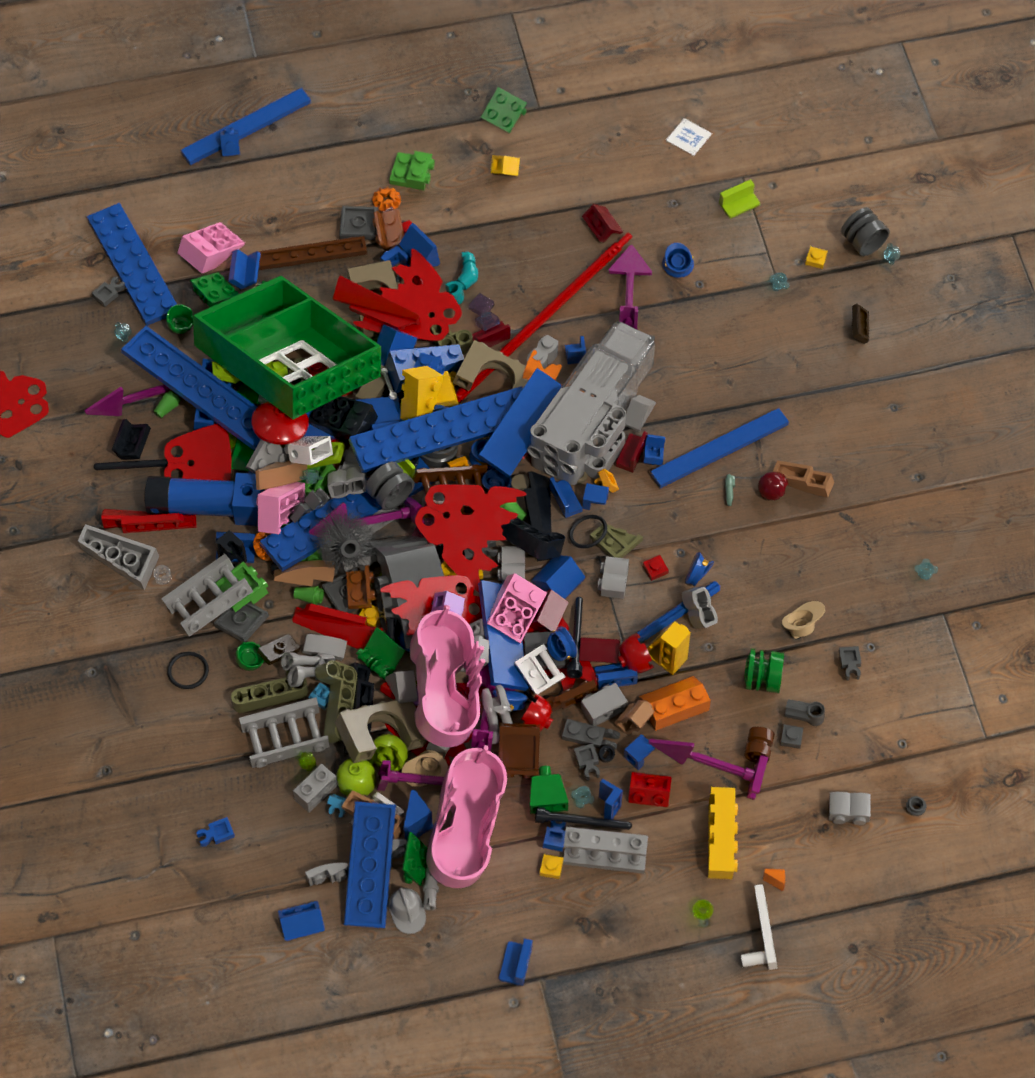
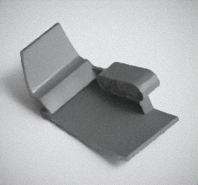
[363,536,444,649]

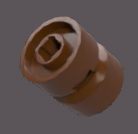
[744,727,775,763]

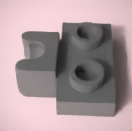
[290,488,330,523]

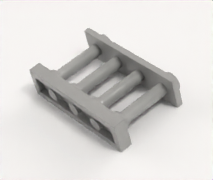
[161,554,253,637]
[239,697,329,768]
[563,827,648,874]

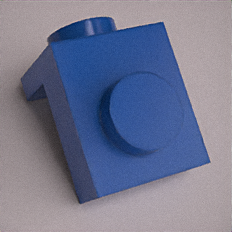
[220,128,240,156]
[380,246,409,267]
[414,353,445,375]
[644,434,665,465]

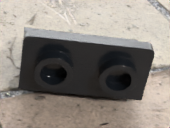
[112,419,151,460]

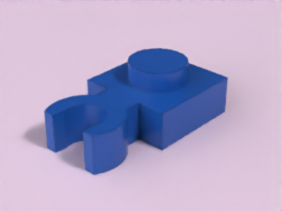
[196,817,235,847]
[543,821,566,852]

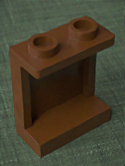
[499,723,540,778]

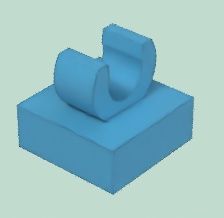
[308,682,330,710]
[327,794,347,818]

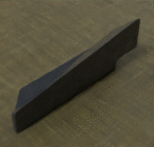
[524,471,552,562]
[344,662,374,754]

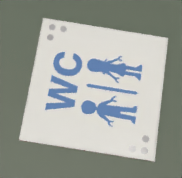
[666,118,712,155]

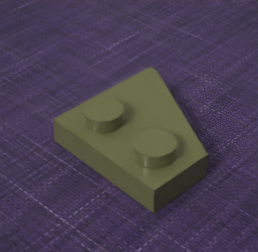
[590,524,643,558]

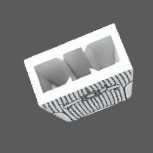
[284,436,333,465]

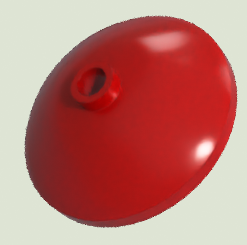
[251,401,309,445]

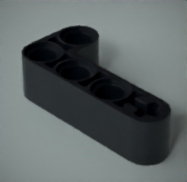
[501,517,566,559]

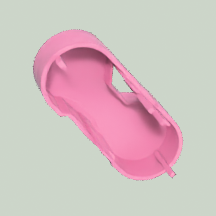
[410,605,485,747]
[426,745,507,888]

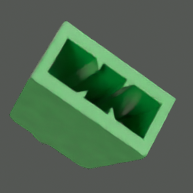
[530,766,569,814]

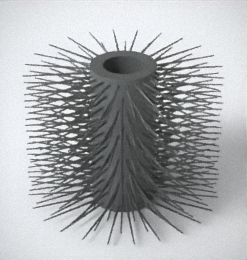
[313,506,377,575]

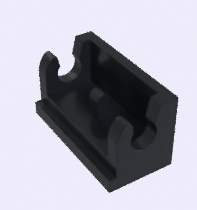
[215,530,247,568]

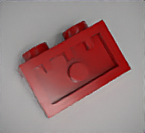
[628,772,672,807]

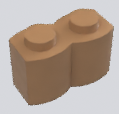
[615,700,654,734]

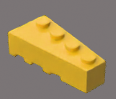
[708,787,738,879]

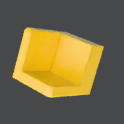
[491,155,520,176]

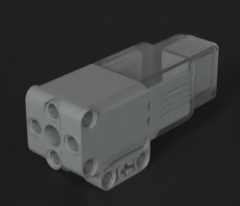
[527,321,655,485]

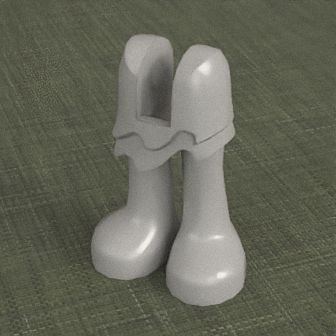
[281,652,336,687]
[482,685,513,744]

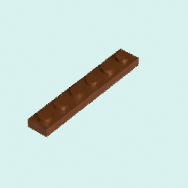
[258,236,367,270]

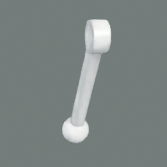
[381,368,397,400]

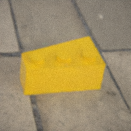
[401,366,443,421]
[647,621,691,675]

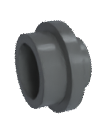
[906,796,926,816]

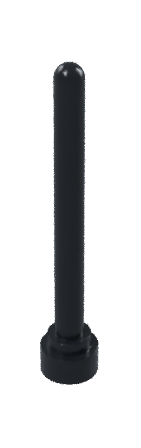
[93,454,182,471]
[567,597,583,679]
[535,807,632,830]

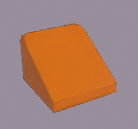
[763,869,785,891]

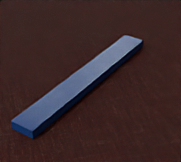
[181,88,311,165]
[650,408,789,488]

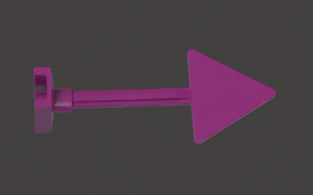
[609,245,652,332]
[84,384,189,416]
[309,497,424,541]
[471,664,515,752]
[649,739,768,800]
[377,760,444,791]

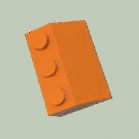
[639,676,711,731]

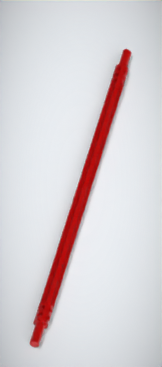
[456,233,632,403]

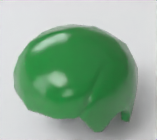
[166,304,193,334]
[235,642,264,671]

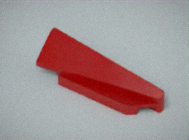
[333,276,421,330]
[101,509,197,533]
[292,603,384,650]

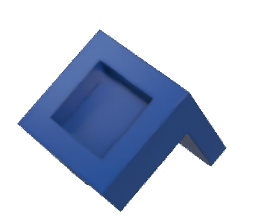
[565,336,586,364]
[583,483,609,510]
[624,734,655,770]

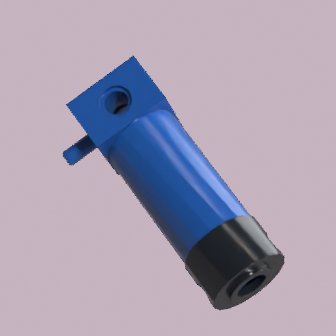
[144,470,265,526]

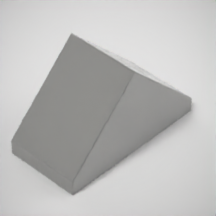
[625,395,656,432]
[385,670,418,703]

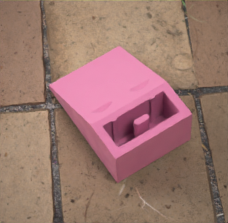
[177,222,245,274]
[487,573,547,643]

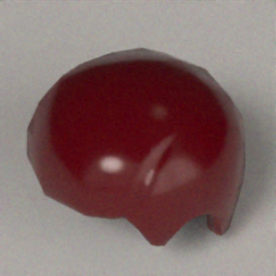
[758,471,788,501]

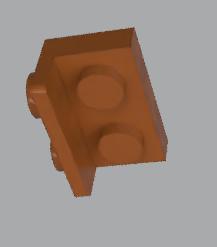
[373,209,404,250]
[346,565,375,609]

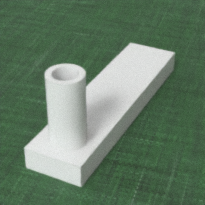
[741,884,778,970]

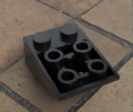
[308,396,378,444]

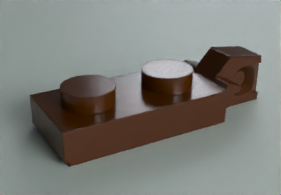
[546,680,598,712]

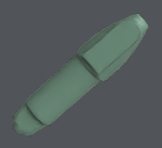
[725,474,735,506]

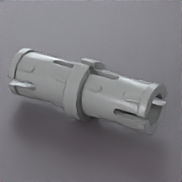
[423,868,439,910]

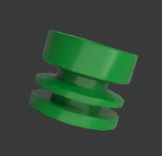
[744,649,784,694]

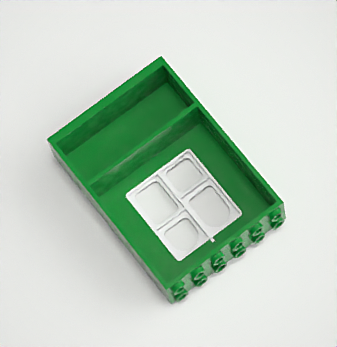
[193,276,381,419]

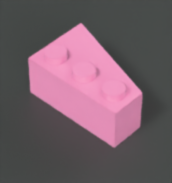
[256,482,305,535]

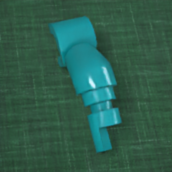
[445,252,478,304]

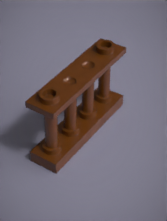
[412,464,488,519]

